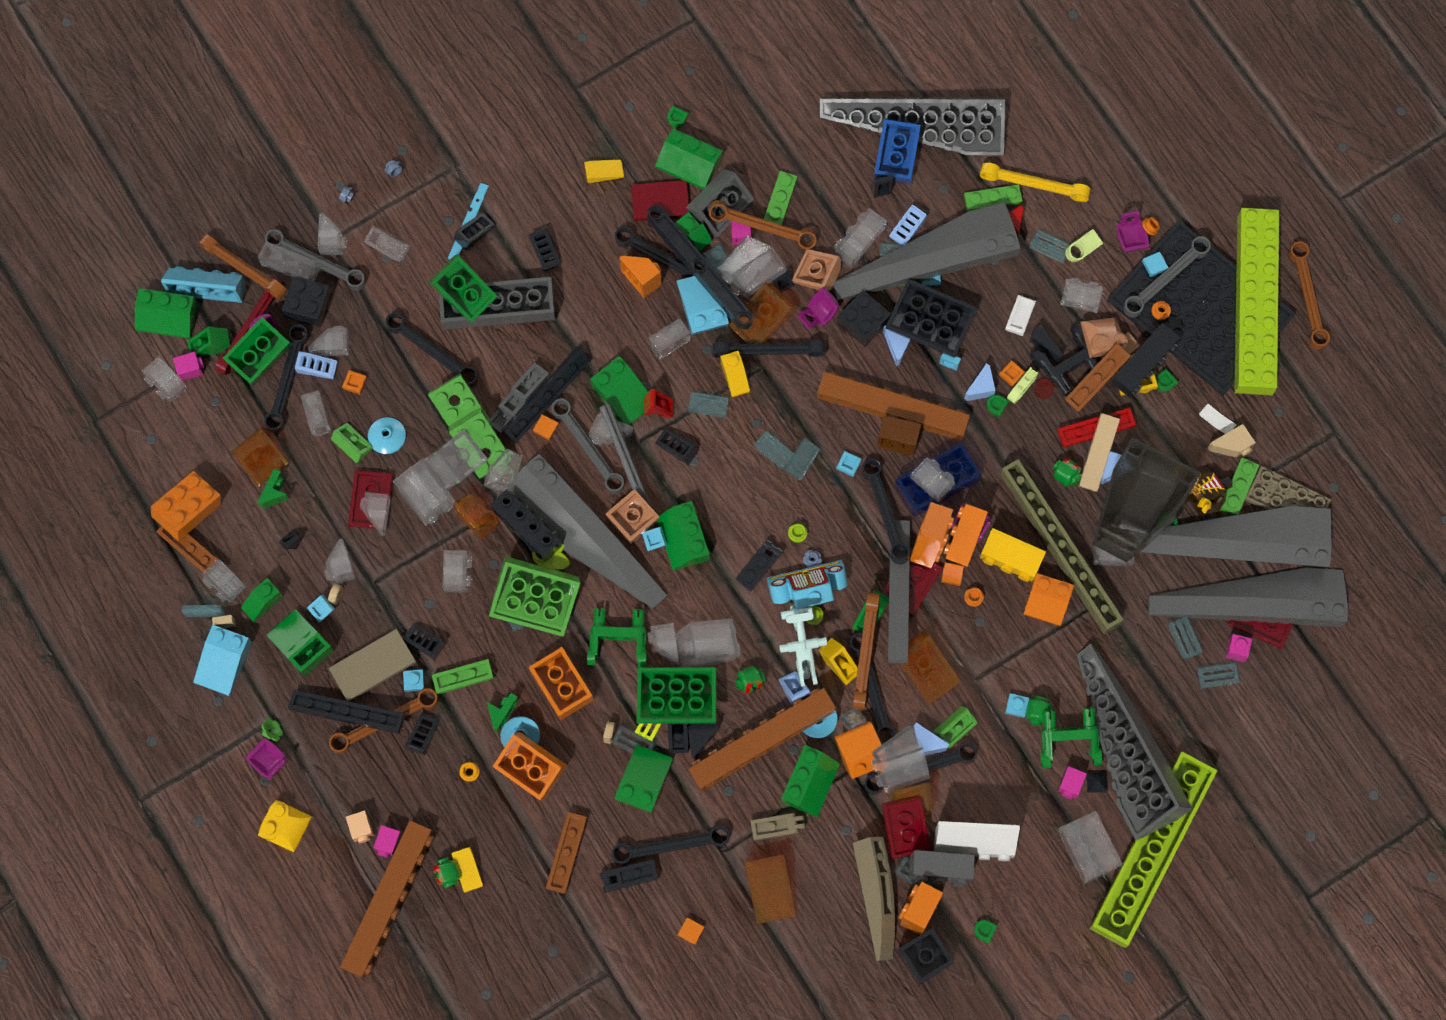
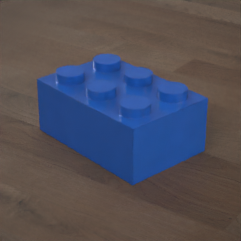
[874,119,921,184]

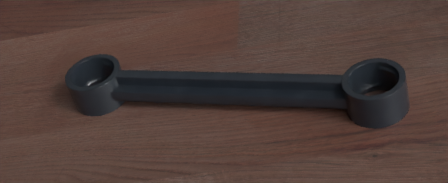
[615,226,694,277]
[385,312,478,388]
[264,324,309,433]
[712,340,826,358]
[862,459,910,565]
[850,633,896,747]
[864,743,977,795]
[612,826,729,865]

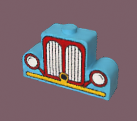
[767,560,848,609]

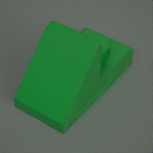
[675,212,712,252]
[257,469,289,509]
[487,693,519,734]

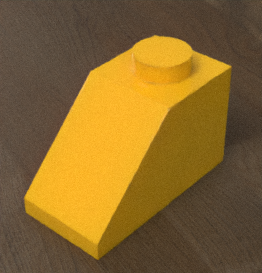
[720,351,750,397]
[817,638,858,685]

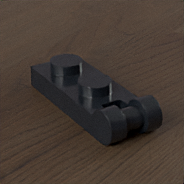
[736,538,784,592]
[600,859,658,893]

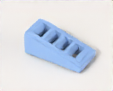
[889,205,927,246]
[295,351,338,379]

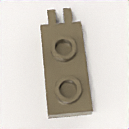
[750,813,806,841]

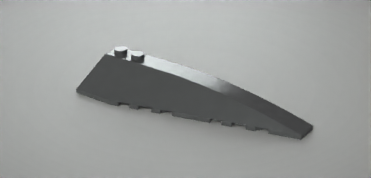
[820,97,1005,155]
[833,202,1021,301]
[497,454,667,609]
[1133,506,1332,567]
[1148,568,1348,627]
[1077,644,1193,840]

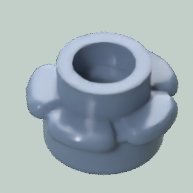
[385,160,402,177]
[339,186,354,203]
[803,550,822,568]

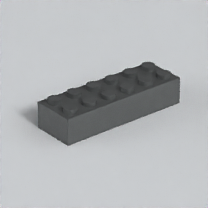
[439,277,555,330]

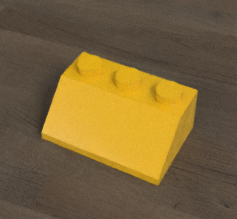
[980,528,1046,582]

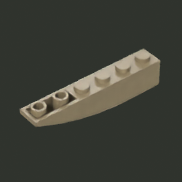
[853,837,895,961]

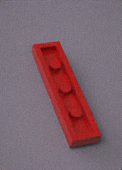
[1057,408,1136,448]

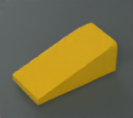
[584,160,624,183]
[451,847,483,893]

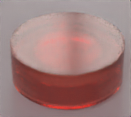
[1034,379,1054,399]

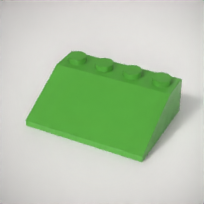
[489,556,580,637]

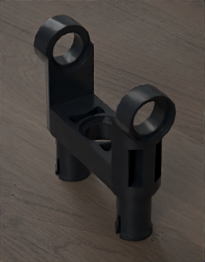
[1030,324,1099,397]

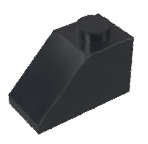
[688,723,719,760]
[667,724,689,753]

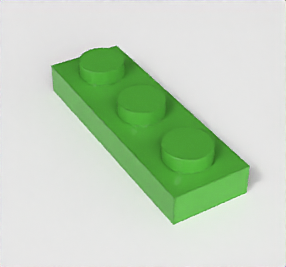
[764,171,798,225]
[964,185,1023,212]
[1220,458,1259,516]
[432,659,494,695]

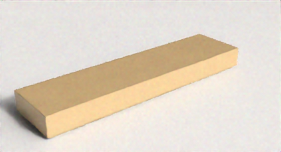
[1078,413,1120,492]

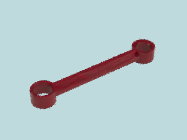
[215,276,284,376]

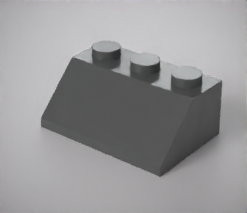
[686,169,754,237]

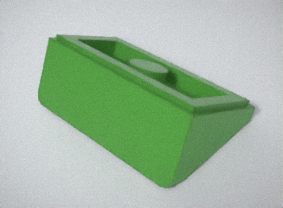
[331,423,373,463]
[933,706,978,748]

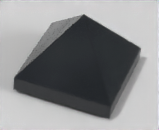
[771,270,794,294]
[279,530,300,549]
[1086,772,1107,793]

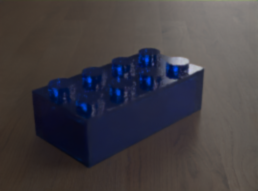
[894,442,982,517]

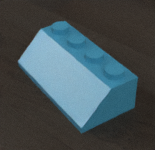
[161,267,246,303]

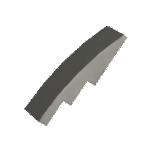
[490,362,549,436]

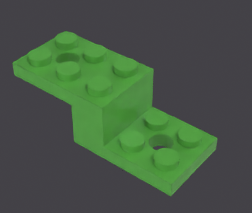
[428,374,512,479]

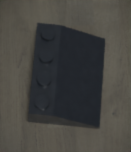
[885,279,977,358]

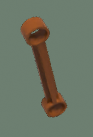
[709,200,816,249]
[198,234,287,300]
[1289,241,1330,350]
[853,592,879,710]
[329,688,438,754]

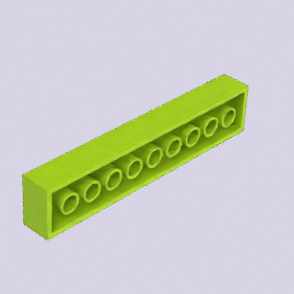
[1234,208,1279,395]
[1089,752,1218,948]

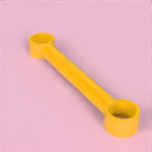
[980,163,1091,202]

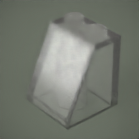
[719,236,787,297]
[423,429,488,490]
[393,458,455,526]
[675,619,740,668]
[871,726,930,794]

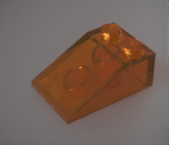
[729,283,798,344]
[898,632,960,705]
[745,854,796,924]

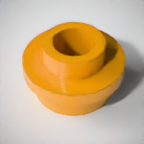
[460,762,480,782]

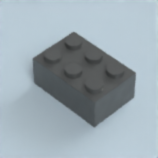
[908,850,975,887]

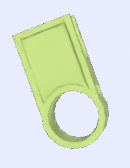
[1065,229,1103,262]
[1007,367,1038,404]

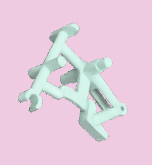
[779,602,827,687]

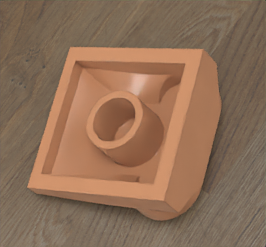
[792,249,841,292]
[1081,318,1128,358]
[606,489,660,543]

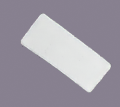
[1199,404,1236,434]

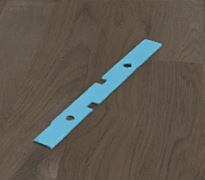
[448,183,489,259]

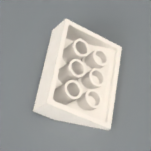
[934,821,1020,861]

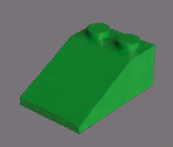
[428,255,498,323]
[590,356,648,427]
[614,745,673,814]

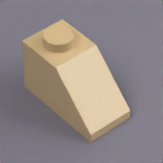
[1208,424,1256,457]

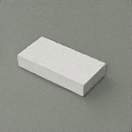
[1005,295,1036,336]

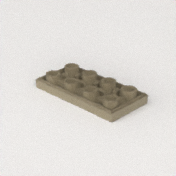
[1245,466,1331,510]
[329,629,416,702]

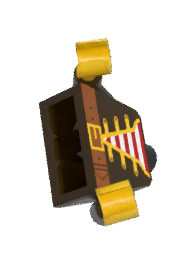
[1174,463,1233,516]

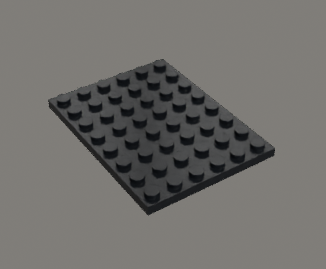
[1107,220,1296,396]

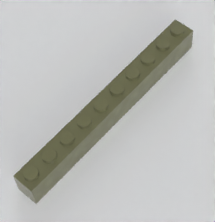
[1000,459,1123,635]

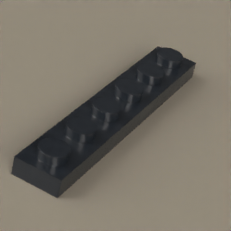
[501,347,591,443]
[288,690,406,734]

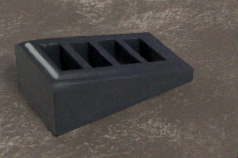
[870,176,893,198]
[454,212,495,250]
[529,228,561,272]
[1029,325,1063,364]
[655,428,698,465]
[403,623,445,661]
[405,713,440,756]

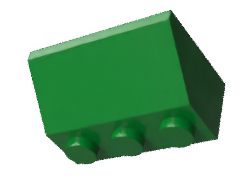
[655,128,723,189]
[135,288,198,339]
[223,317,292,386]
[657,501,710,571]
[781,745,840,818]

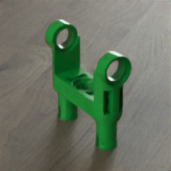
[587,608,647,667]
[1041,707,1102,769]

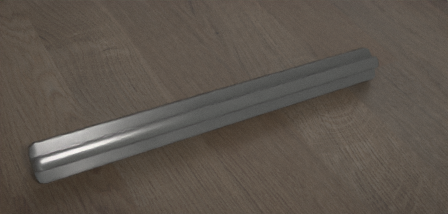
[600,404,652,508]

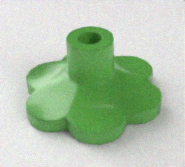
[262,718,283,741]

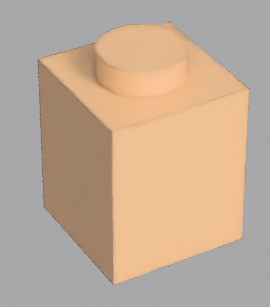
[346,810,374,843]

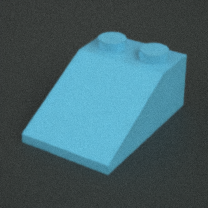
[676,276,729,335]
[193,625,253,696]

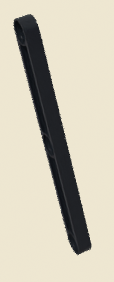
[647,206,753,329]

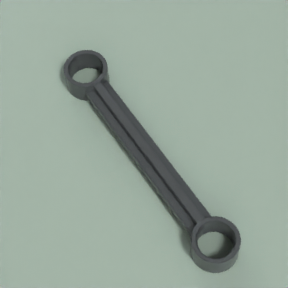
[265,229,366,291]
[1123,236,1211,318]
[552,399,624,495]

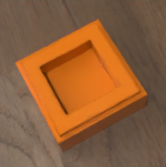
[999,360,1026,387]
[342,370,367,395]
[533,414,559,441]
[941,562,964,586]
[677,918,705,945]

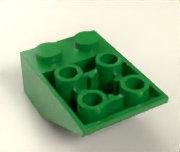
[266,609,334,677]

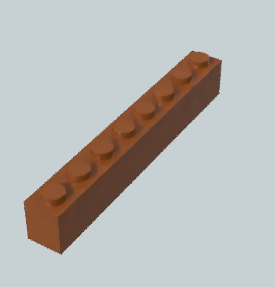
[817,372,970,441]
[688,688,837,792]
[340,821,434,979]

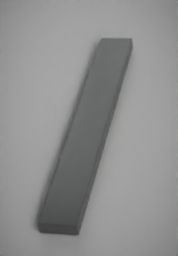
[888,520,910,663]

